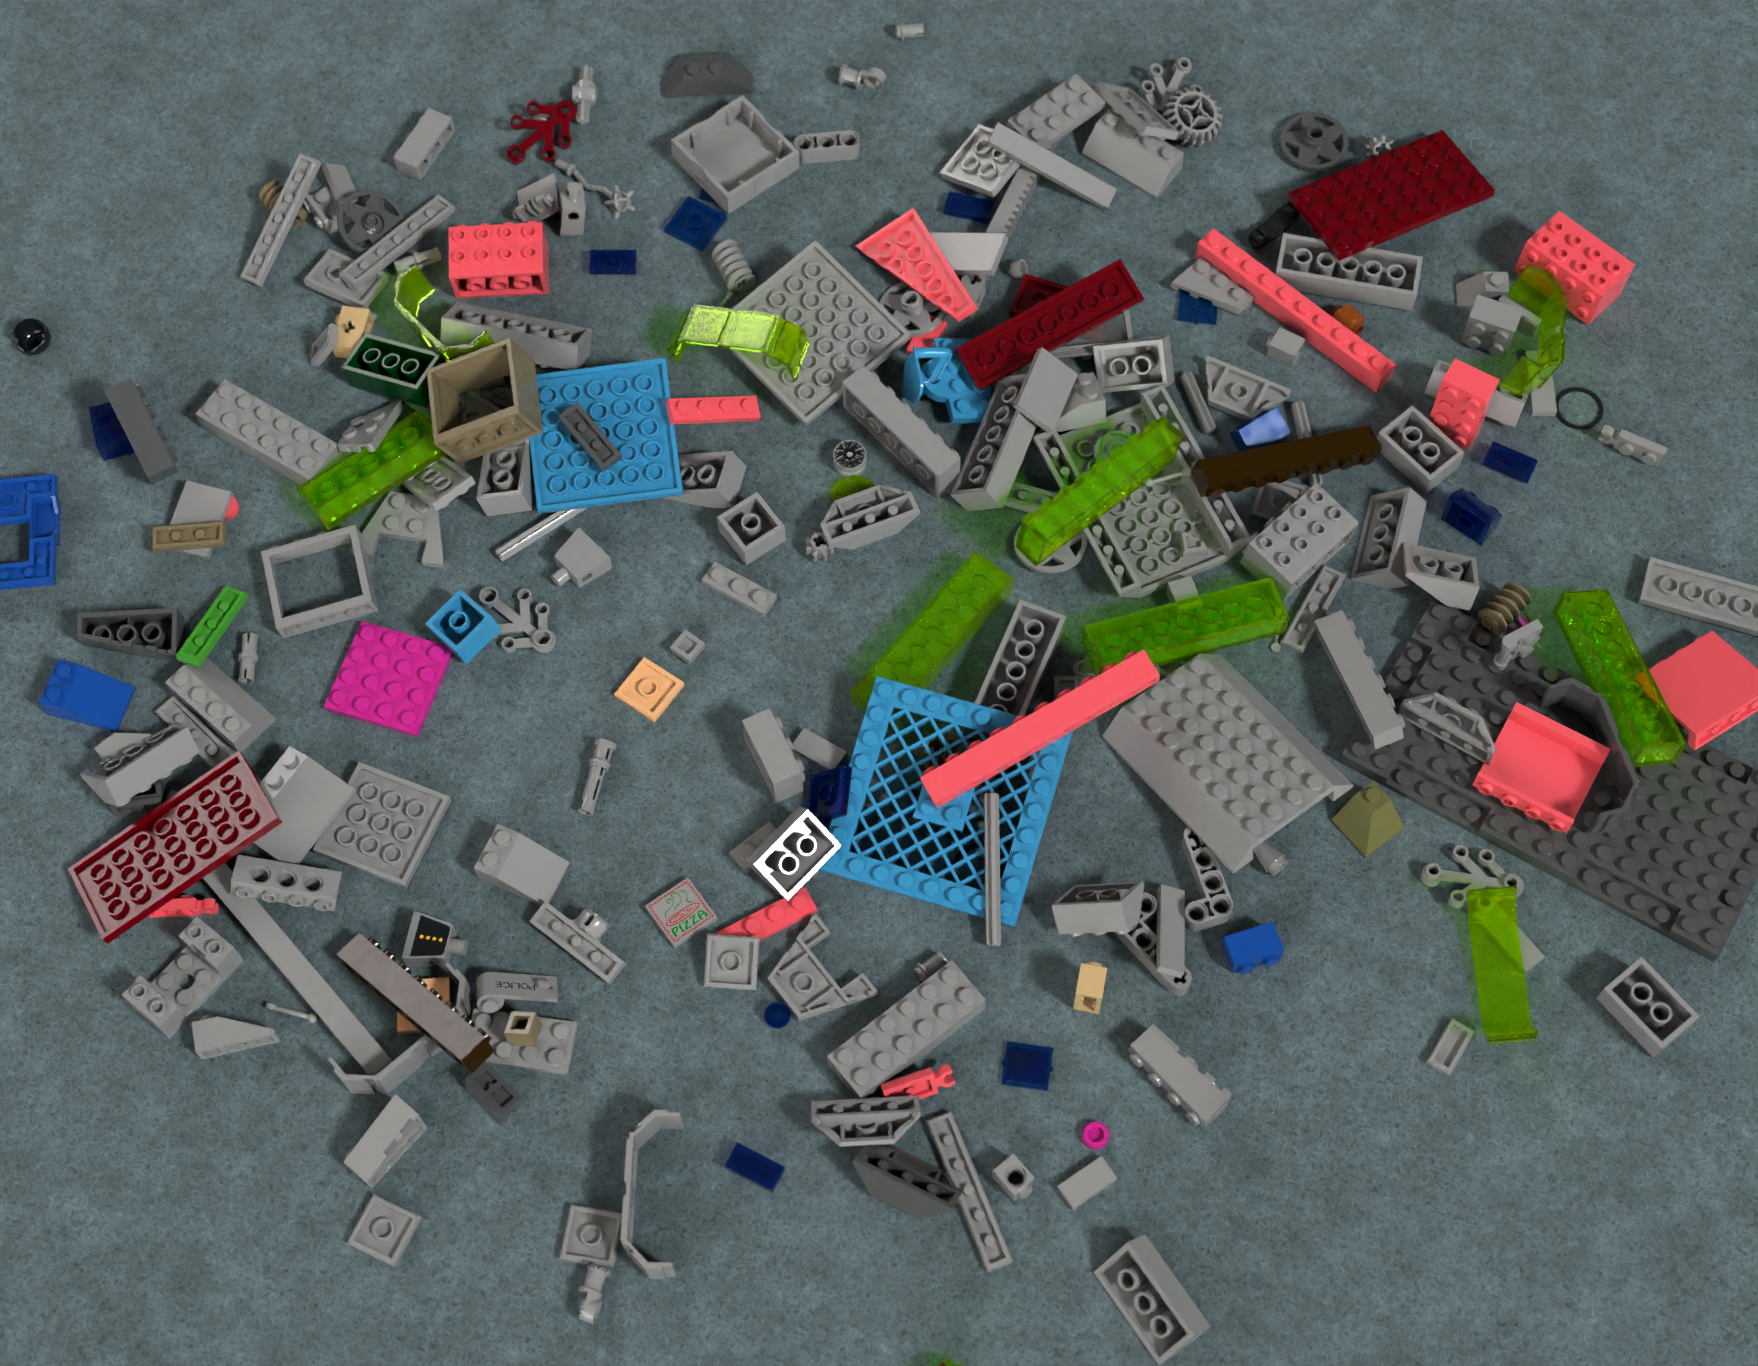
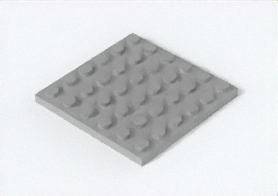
[710,240,911,426]

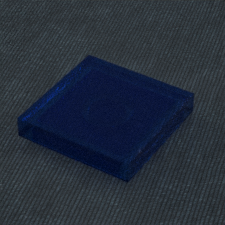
[664,196,727,252]
[807,765,852,823]

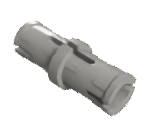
[393,247,442,275]
[238,633,259,684]

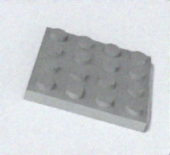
[313,762,452,889]

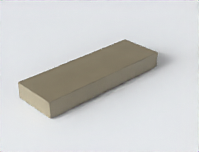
[152,521,227,552]

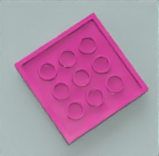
[324,621,454,737]

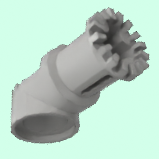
[838,64,886,90]
[578,1264,611,1324]

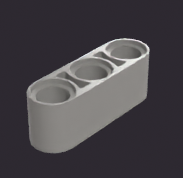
[794,130,860,164]

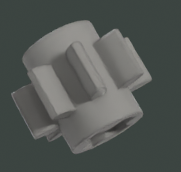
[1364,133,1393,158]
[805,531,835,562]

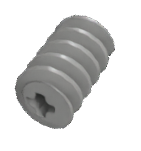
[712,239,756,292]

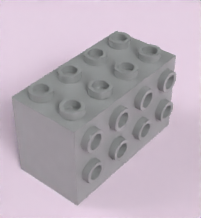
[1240,483,1359,603]

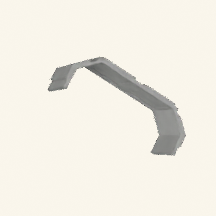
[328,962,473,1094]
[621,1110,684,1280]

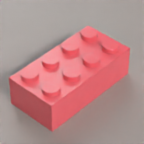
[1429,358,1500,450]

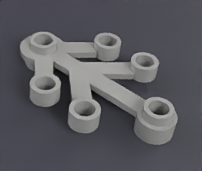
[1139,57,1202,116]
[479,586,556,653]
[1420,845,1524,912]

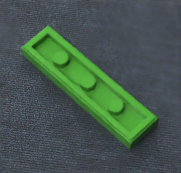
[176,586,248,668]

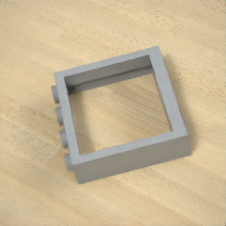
[261,525,378,638]

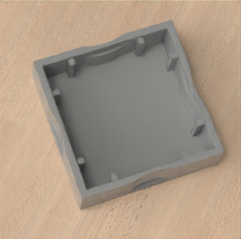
[671,95,800,214]

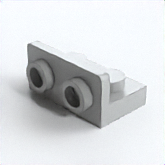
[302,186,351,234]

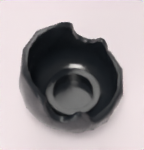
[12,317,51,356]

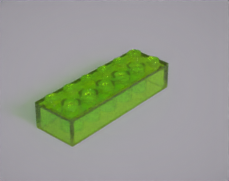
[296,410,446,531]

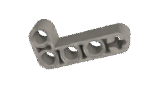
[1181,826,1233,931]
[1114,893,1192,996]

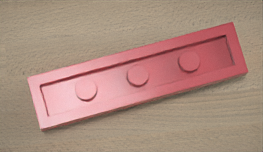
[665,396,761,425]
[714,887,817,941]

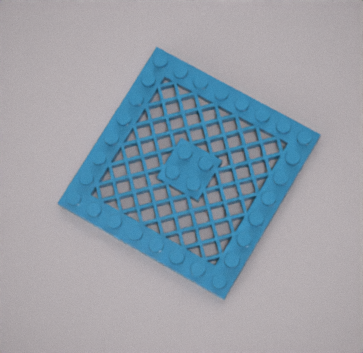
[819,676,1073,928]

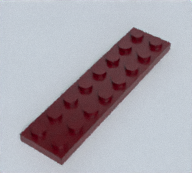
[955,259,1144,391]

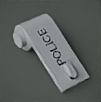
[476,972,558,1013]

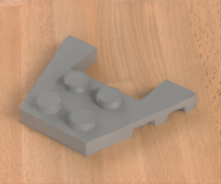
[350,492,445,568]
[768,914,877,1021]

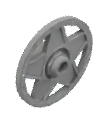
[879,282,946,337]
[1014,515,1087,573]

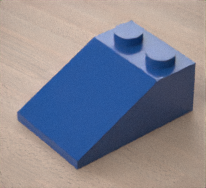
[39,659,136,732]

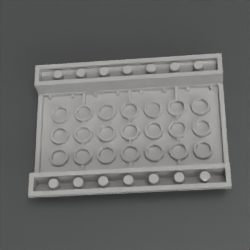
[1033,385,1251,598]
[1103,653,1353,874]

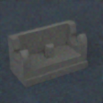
[110,780,167,817]
[465,1062,522,1126]

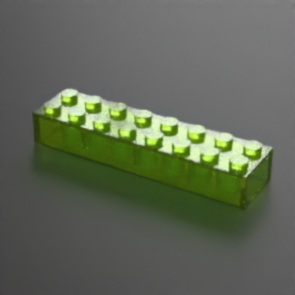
[1015,416,1183,566]
[850,551,1014,731]
[1081,577,1289,677]
[1552,589,1687,768]

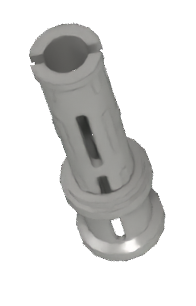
[577,738,617,816]

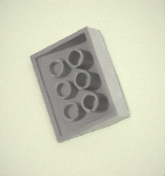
[249,746,356,864]

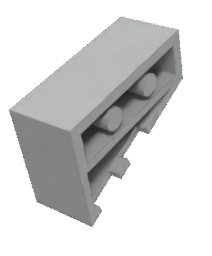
[343,1094,428,1189]

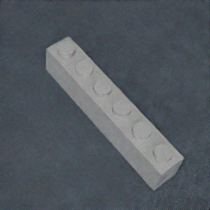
[1314,610,1406,749]

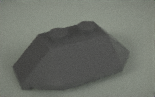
[662,51,752,98]
[853,1145,962,1219]

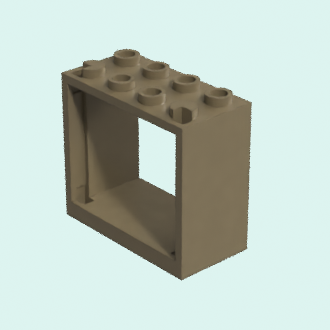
[427,338,544,464]

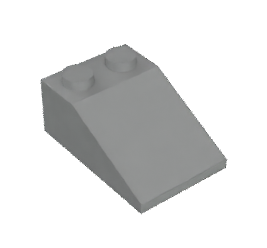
[1093,334,1175,393]
[1035,372,1106,435]
[476,438,535,516]
[664,451,747,509]
[1402,543,1480,610]
[474,824,570,906]

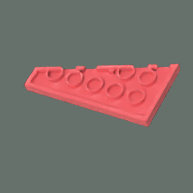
[856,208,978,322]

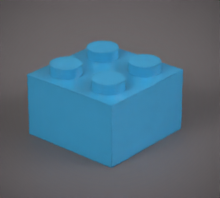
[425,589,502,665]

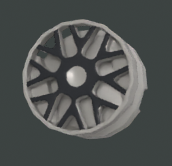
[833,440,867,478]

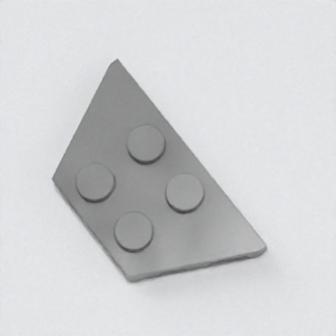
[1205,355,1292,421]
[337,400,404,452]

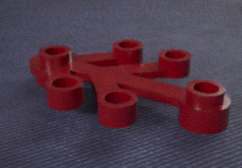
[507,100,577,165]

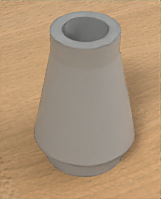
[1253,841,1288,876]

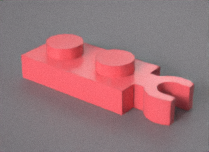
[148,895,219,918]
[880,1064,955,1100]

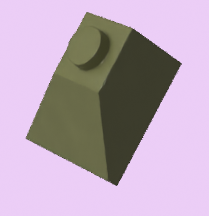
[1331,781,1404,858]

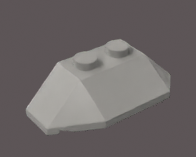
[820,485,920,550]
[1399,692,1496,765]
[811,1096,920,1147]

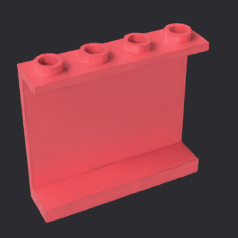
[1632,631,1758,750]
[1472,702,1611,833]

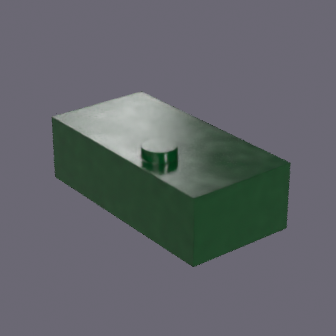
[341,333,446,407]

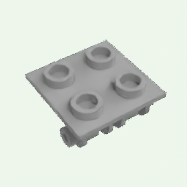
[512,173,560,223]

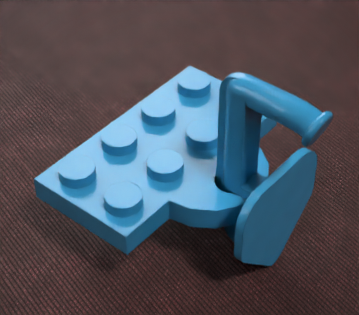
[902,338,992,424]

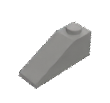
[191,1015,280,1059]

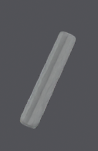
[1180,371,1216,435]

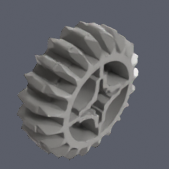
[1162,86,1223,148]

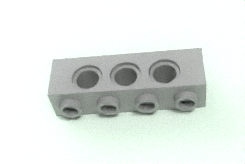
[231,855,342,911]

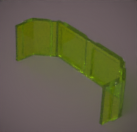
[392,264,495,362]
[1499,266,1567,396]
[667,304,809,379]
[1466,886,1538,1045]

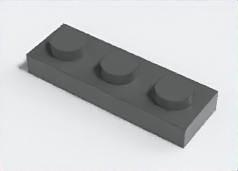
[558,402,622,473]

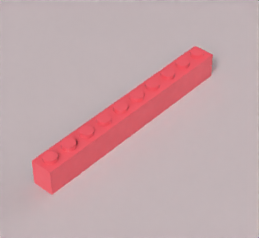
[1196,228,1396,393]
[920,650,1160,809]

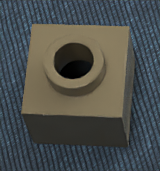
[504,1011,542,1047]

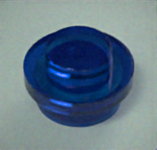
[764,1002,791,1029]

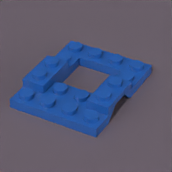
[0,473,61,590]

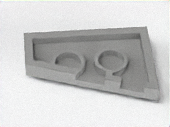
[1170,257,1255,315]

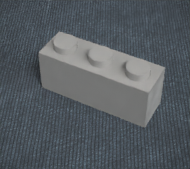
[393,108,455,180]

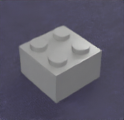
[1461,295,1523,357]
[717,492,786,566]

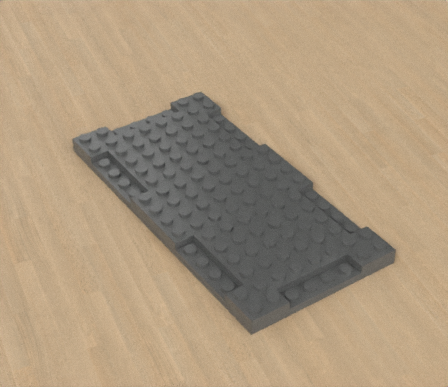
[1339,598,1758,962]

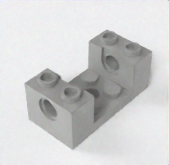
[122,917,244,1039]

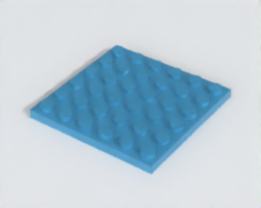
[529,358,683,514]

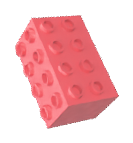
[1514,211,1635,325]
[449,221,549,299]

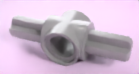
[572,65,597,125]

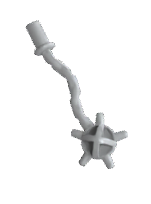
[555,159,635,220]

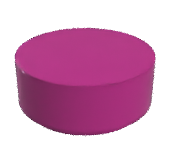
[1082,1121,1109,1150]

